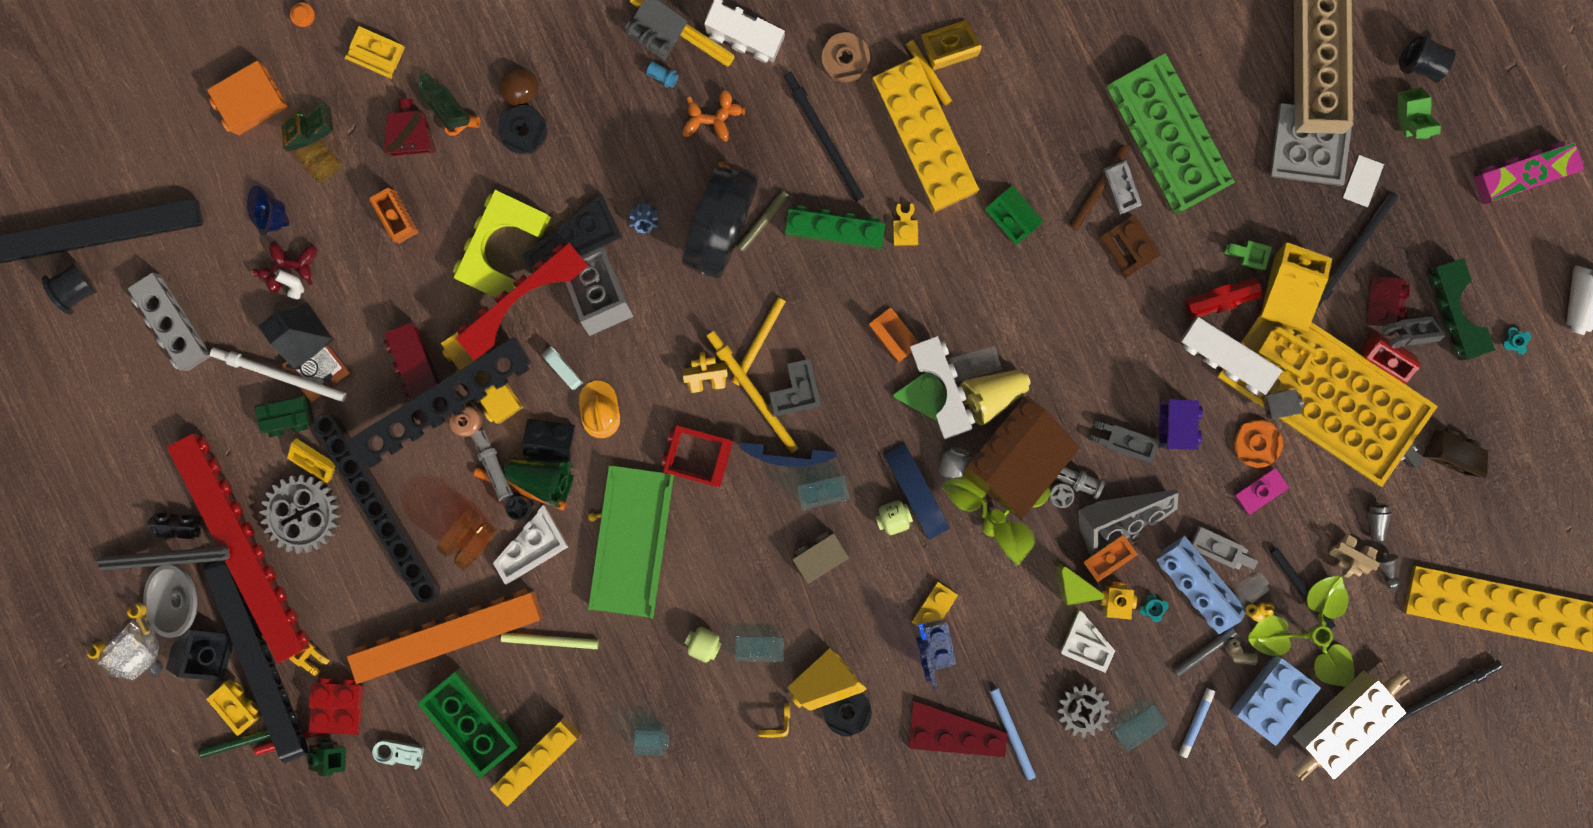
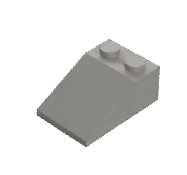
[565,247,634,336]

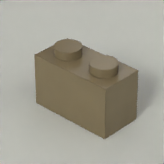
[792,531,849,584]

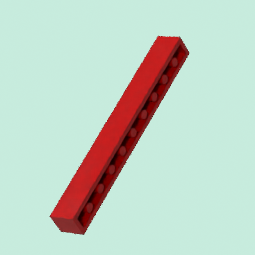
[167,434,311,664]

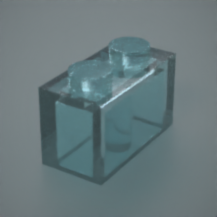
[797,474,850,510]

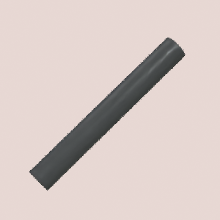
[1173,627,1237,677]

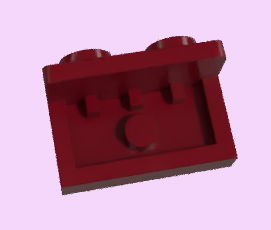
[1367,276,1410,327]

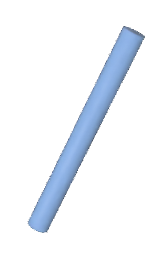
[989,688,1036,780]

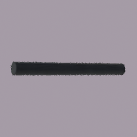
[1270,547,1336,630]

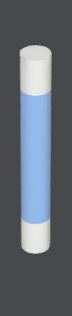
[1178,688,1216,758]

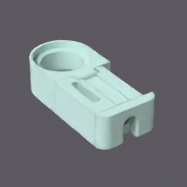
[541,346,583,390]
[372,739,424,769]

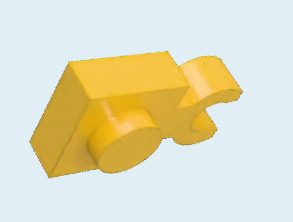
[893,203,918,246]

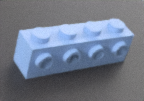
[1156,535,1246,634]

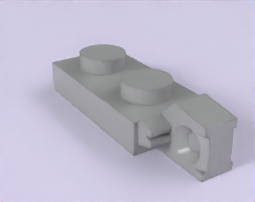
[1191,526,1258,570]

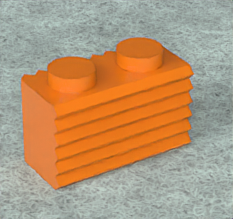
[369,188,419,244]

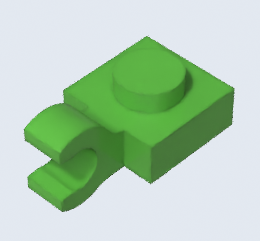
[1224,241,1272,271]

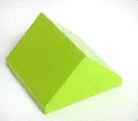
[1055,562,1105,605]

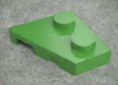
[893,372,947,421]

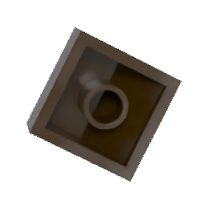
[1423,428,1488,479]

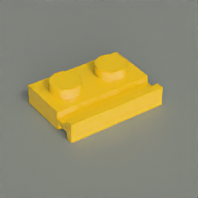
[345,26,405,79]

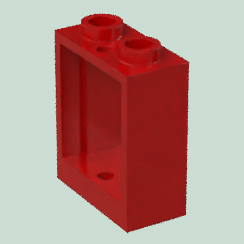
[661,425,734,488]

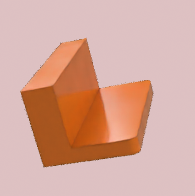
[868,308,919,363]
[1083,535,1138,583]

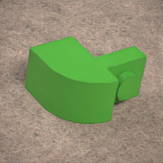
[1397,87,1441,139]

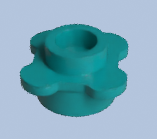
[1503,327,1531,355]
[1139,594,1168,622]

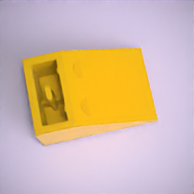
[1260,242,1332,333]

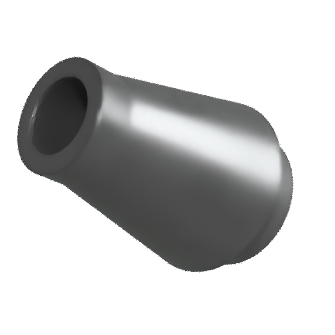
[1367,504,1392,541]

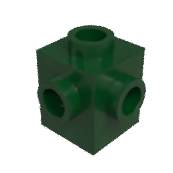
[307,740,346,776]

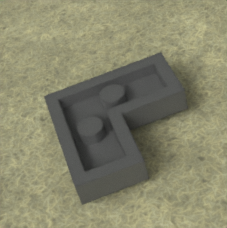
[768,359,821,417]

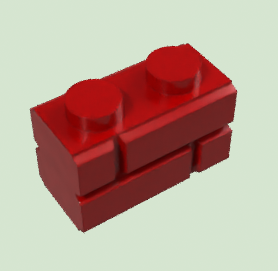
[1361,331,1421,384]

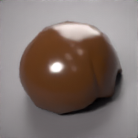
[500,69,539,106]

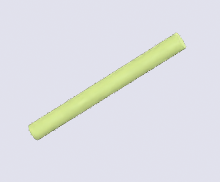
[501,633,599,649]

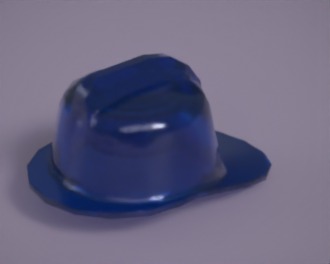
[247,186,290,236]

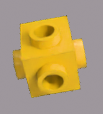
[1100,582,1137,619]

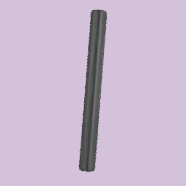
[97,546,230,570]

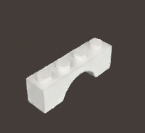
[910,336,975,440]

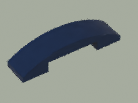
[739,442,837,467]
[884,443,950,540]

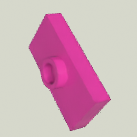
[1234,468,1289,515]

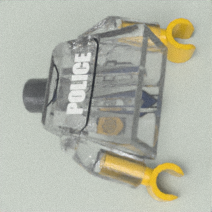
[87,603,163,680]

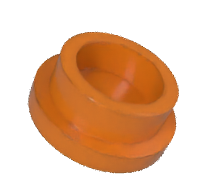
[290,2,315,27]

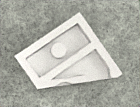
[1060,610,1115,673]

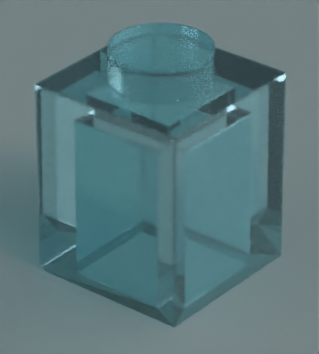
[634,726,670,756]

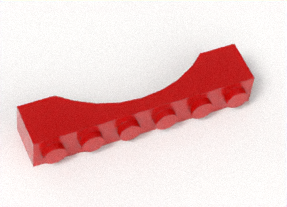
[455,243,588,361]

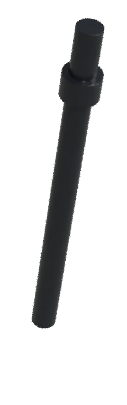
[783,71,864,202]
[1315,191,1399,312]
[1391,660,1503,727]

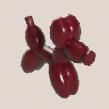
[253,242,317,293]

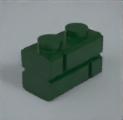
[254,395,314,438]

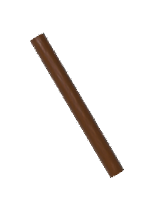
[1069,144,1130,231]

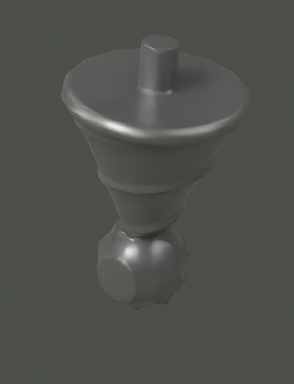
[1375,552,1400,590]

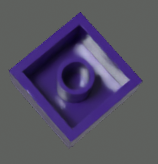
[1158,399,1203,450]

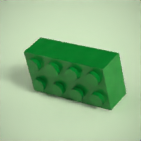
[417,668,522,778]

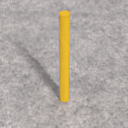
[731,297,786,386]

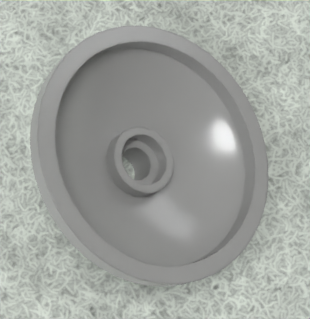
[143,564,198,638]

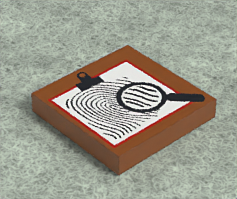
[282,344,351,403]

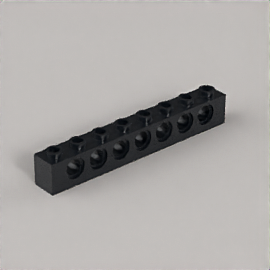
[345,337,532,468]

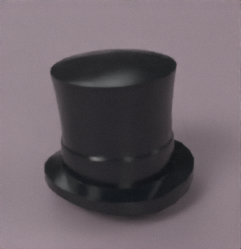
[1399,30,1456,83]
[42,262,97,315]

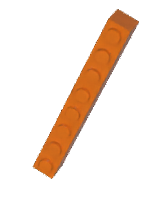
[347,589,544,684]

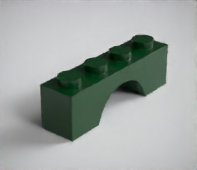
[1428,258,1496,360]

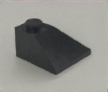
[258,303,334,370]
[166,629,233,681]

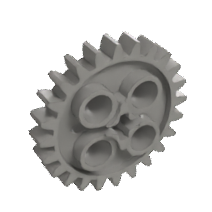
[260,475,341,554]

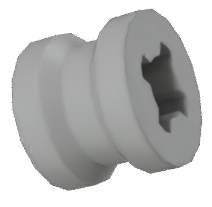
[1048,483,1074,508]

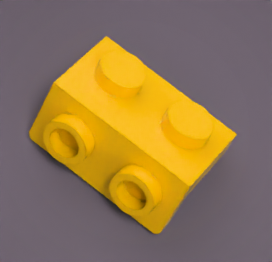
[1257,325,1320,378]
[206,679,262,736]

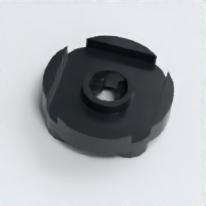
[498,105,548,155]
[823,692,872,737]

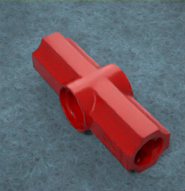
[1185,278,1262,319]

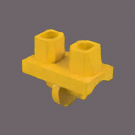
[683,351,727,393]

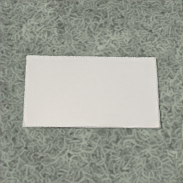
[1343,155,1384,207]

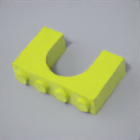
[453,190,551,298]

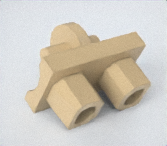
[1328,534,1380,578]

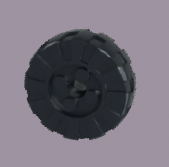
[681,162,758,278]

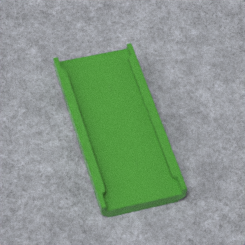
[1106,53,1235,214]
[588,465,674,619]

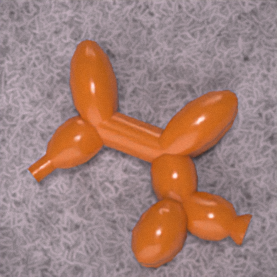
[683,90,746,142]

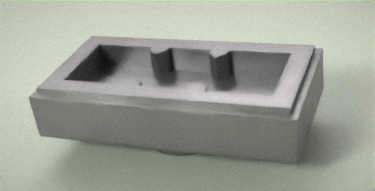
[1102,160,1142,215]

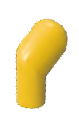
[1245,602,1275,622]

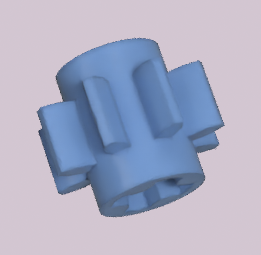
[629,203,658,233]

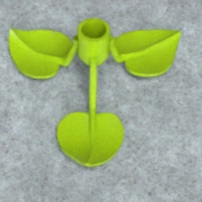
[941,476,1051,564]
[1248,576,1354,687]

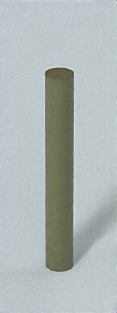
[737,190,789,252]

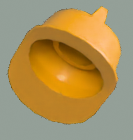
[579,381,620,438]

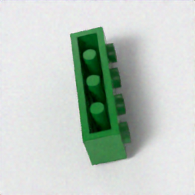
[785,206,886,250]

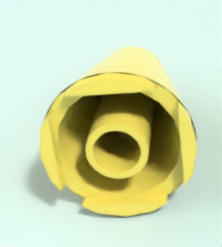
[960,369,1030,426]

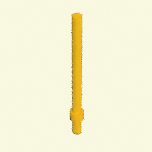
[706,331,798,454]

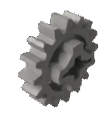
[1056,683,1111,738]

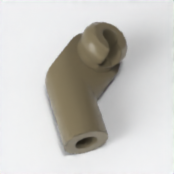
[1225,639,1258,666]

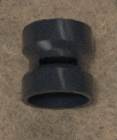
[505,495,533,520]

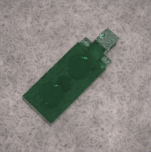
[416,73,470,130]

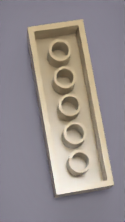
[1294,0,1353,134]

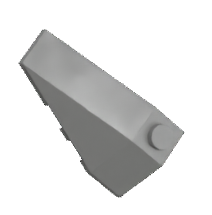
[1079,490,1178,557]

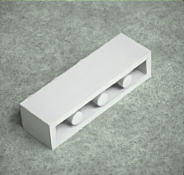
[1180,316,1283,395]

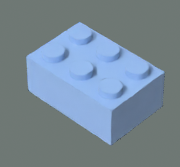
[1231,655,1321,746]

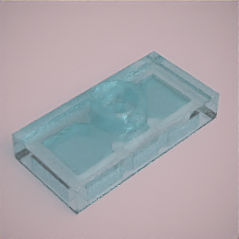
[735,636,784,662]
[1113,704,1168,752]

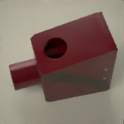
[384,98,436,157]

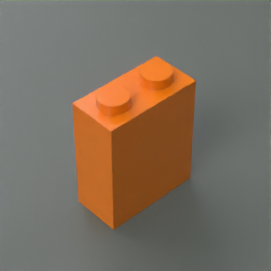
[207,61,289,135]

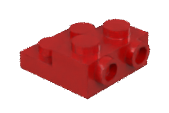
[309,678,364,735]

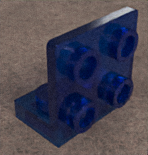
[915,619,956,689]

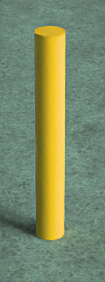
[906,40,952,106]

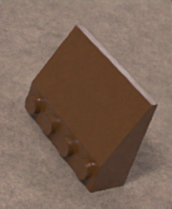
[963,395,1080,521]

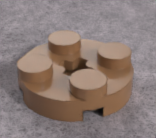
[821,32,870,83]

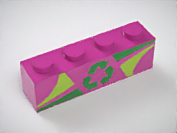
[1473,141,1585,204]

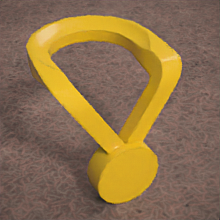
[758,703,791,738]

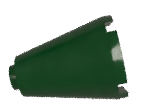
[503,457,574,508]

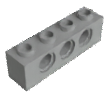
[128,273,211,371]

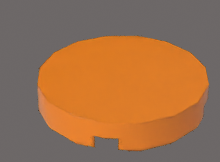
[1233,420,1283,468]

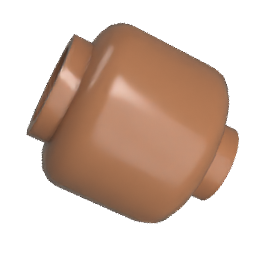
[448,405,482,437]

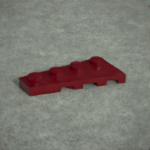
[908,699,1007,757]

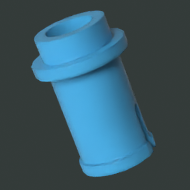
[646,61,679,88]

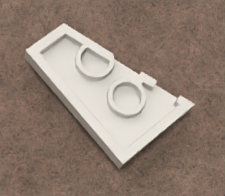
[493,505,569,584]

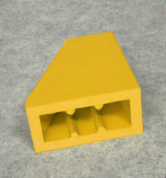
[787,648,867,711]

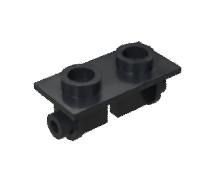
[146,512,203,540]

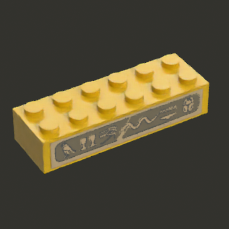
[872,57,979,213]

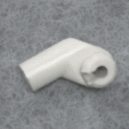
[274,269,304,300]

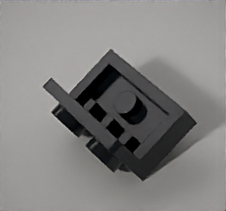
[522,418,576,461]

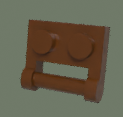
[1098,214,1161,279]

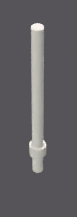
[210,347,347,402]

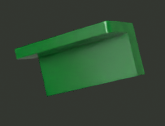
[985,186,1043,246]

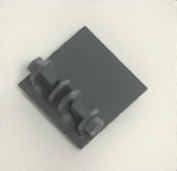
[625,0,688,61]

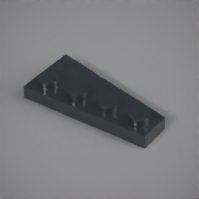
[523,193,622,274]

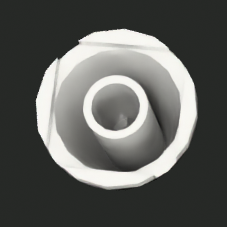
[1566,265,1593,335]

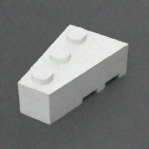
[704,0,785,63]

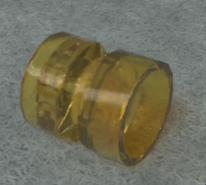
[295,137,342,183]

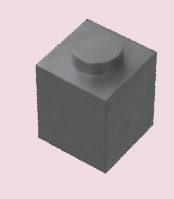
[1262,389,1304,420]

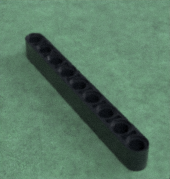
[0,200,204,264]
[313,414,440,603]
[203,560,309,763]

